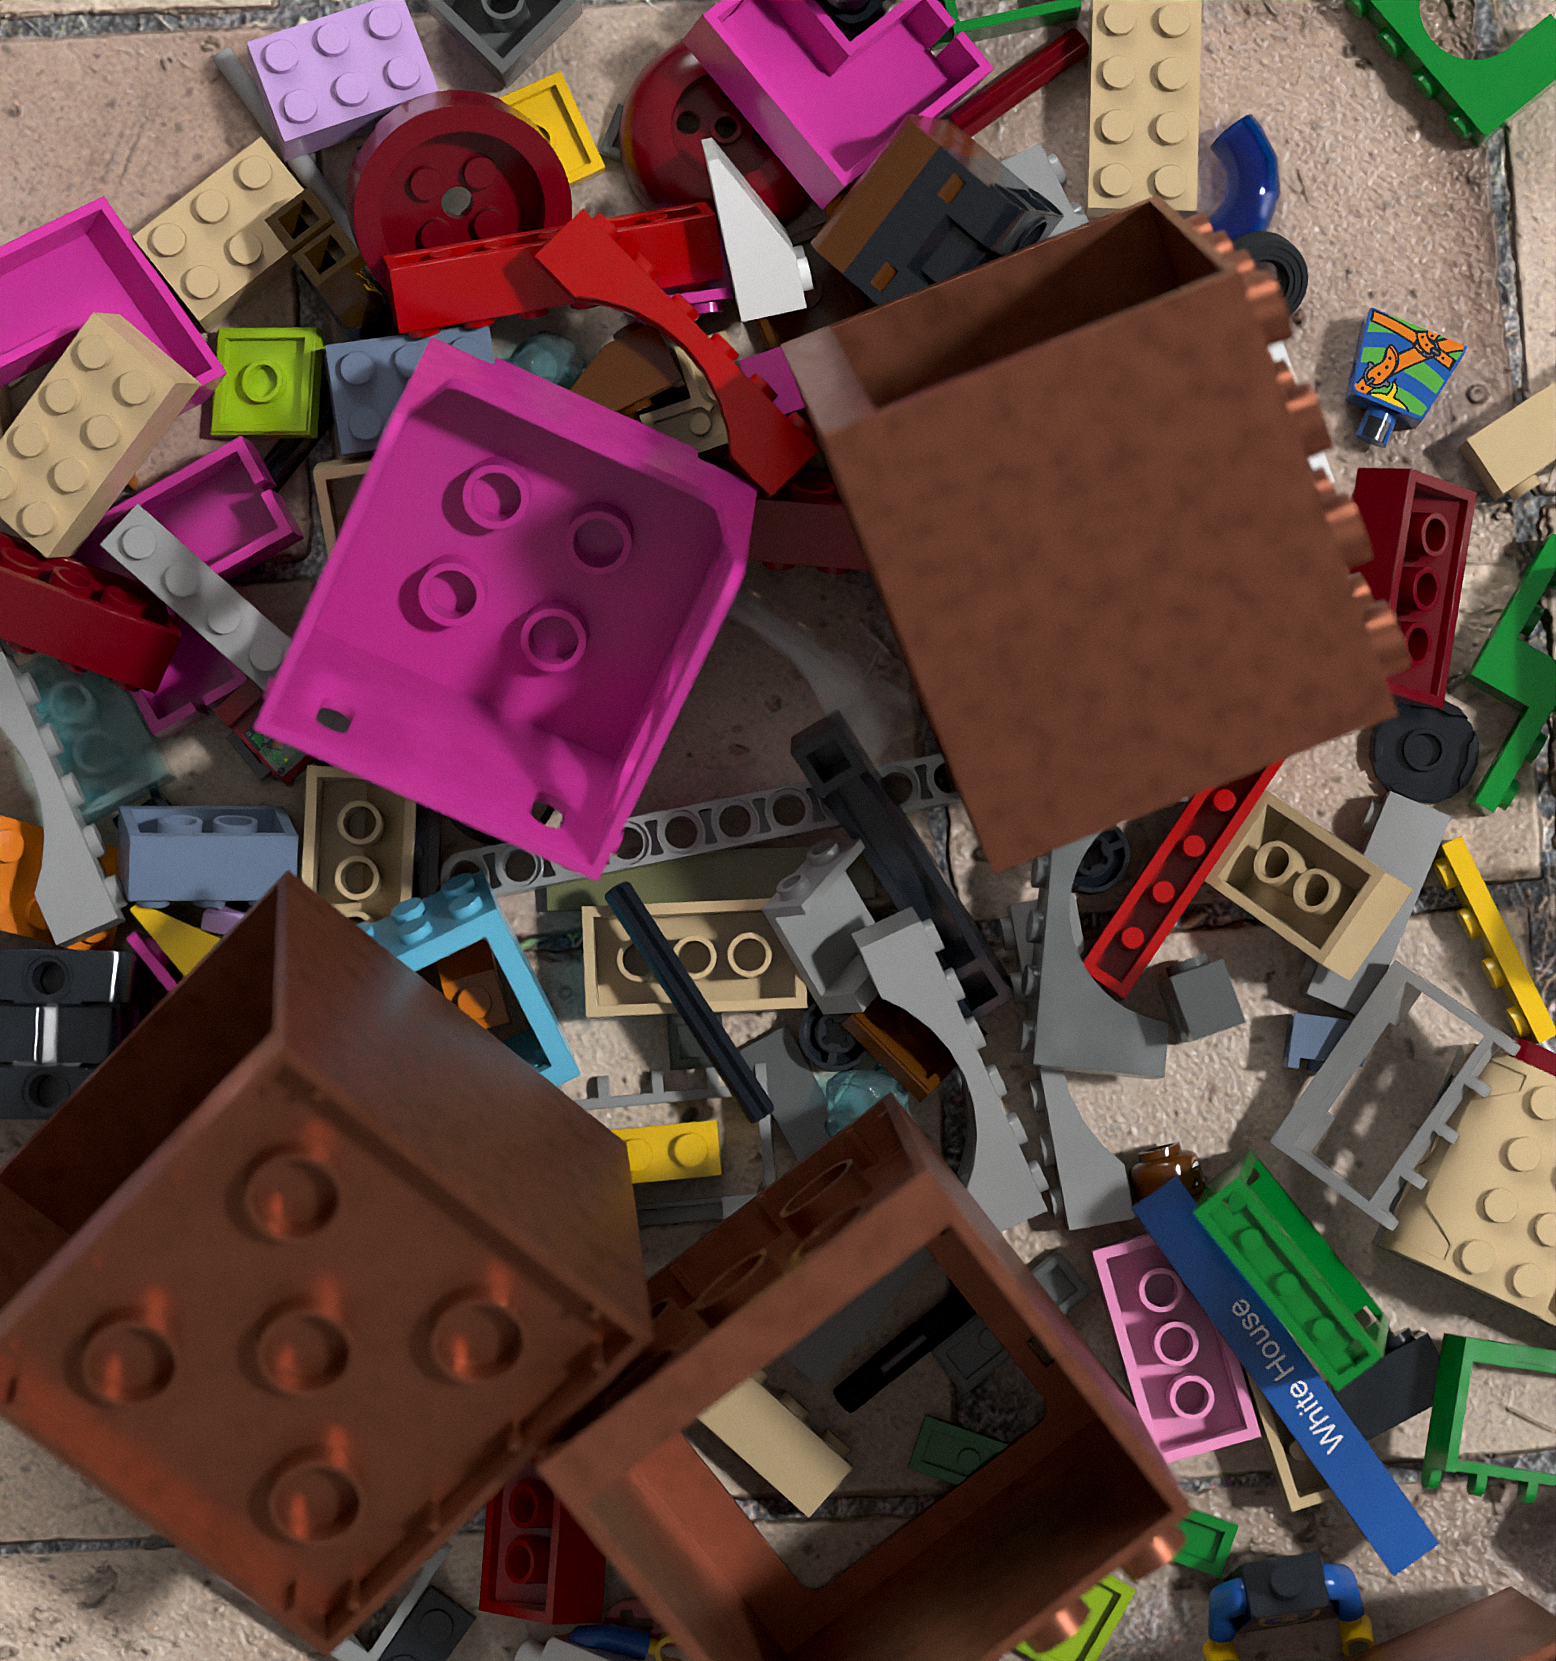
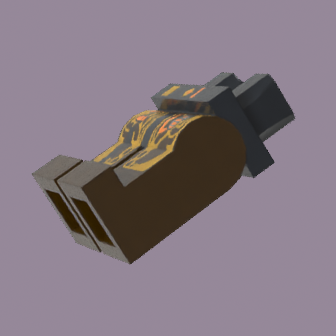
[265,187,392,341]

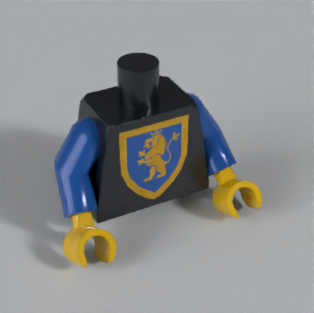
[1202,1552,1375,1661]

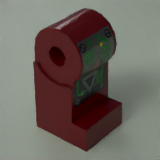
[213,678,318,785]

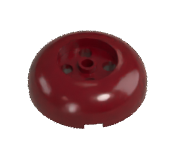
[619,38,814,236]

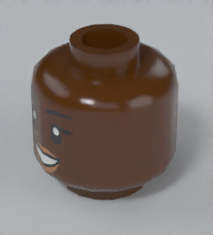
[1129,1142,1206,1203]

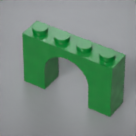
[1343,0,1556,149]

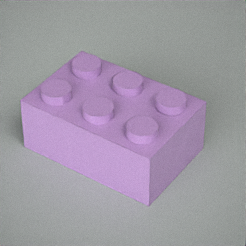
[247,0,439,161]

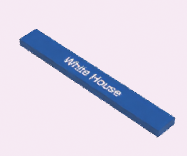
[1130,1176,1439,1576]

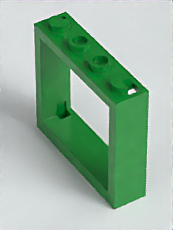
[1193,1149,1390,1392]

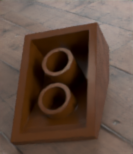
[570,322,690,423]

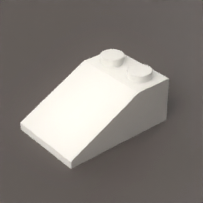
[701,138,813,322]

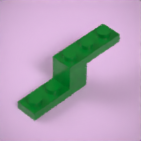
[1464,533,1556,817]

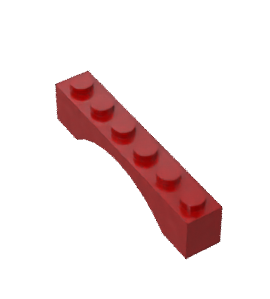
[535,209,819,500]

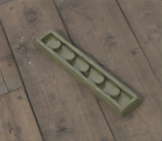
[547,846,875,912]

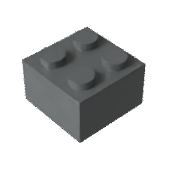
[426,0,583,89]

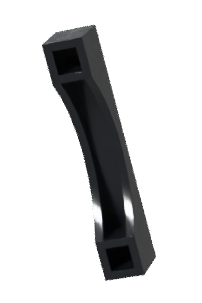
[790,709,1014,1021]

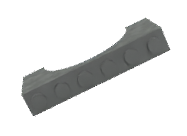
[1016,798,1188,1080]

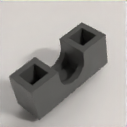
[1156,953,1246,1044]

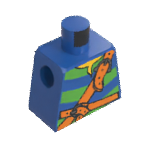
[1345,307,1467,448]

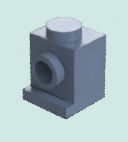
[1282,1013,1365,1072]

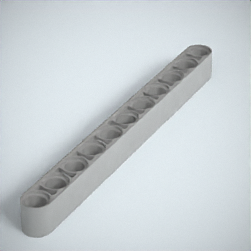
[441,754,962,898]

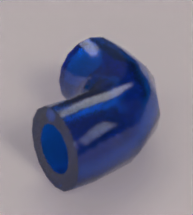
[1207,114,1281,241]

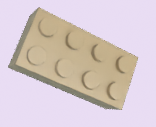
[1084,0,1202,221]
[0,312,201,558]
[582,898,807,1019]

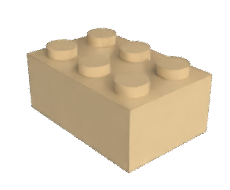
[132,136,304,333]
[1204,790,1413,981]

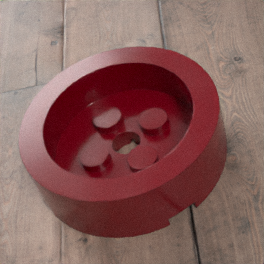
[346,90,572,292]

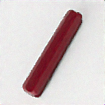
[948,28,1089,137]

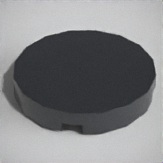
[1369,700,1479,805]

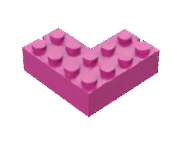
[681,0,994,210]
[0,196,227,416]
[70,436,305,738]

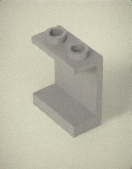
[762,838,879,1015]

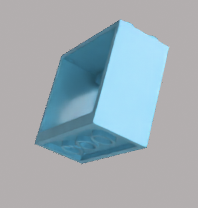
[356,870,581,1087]

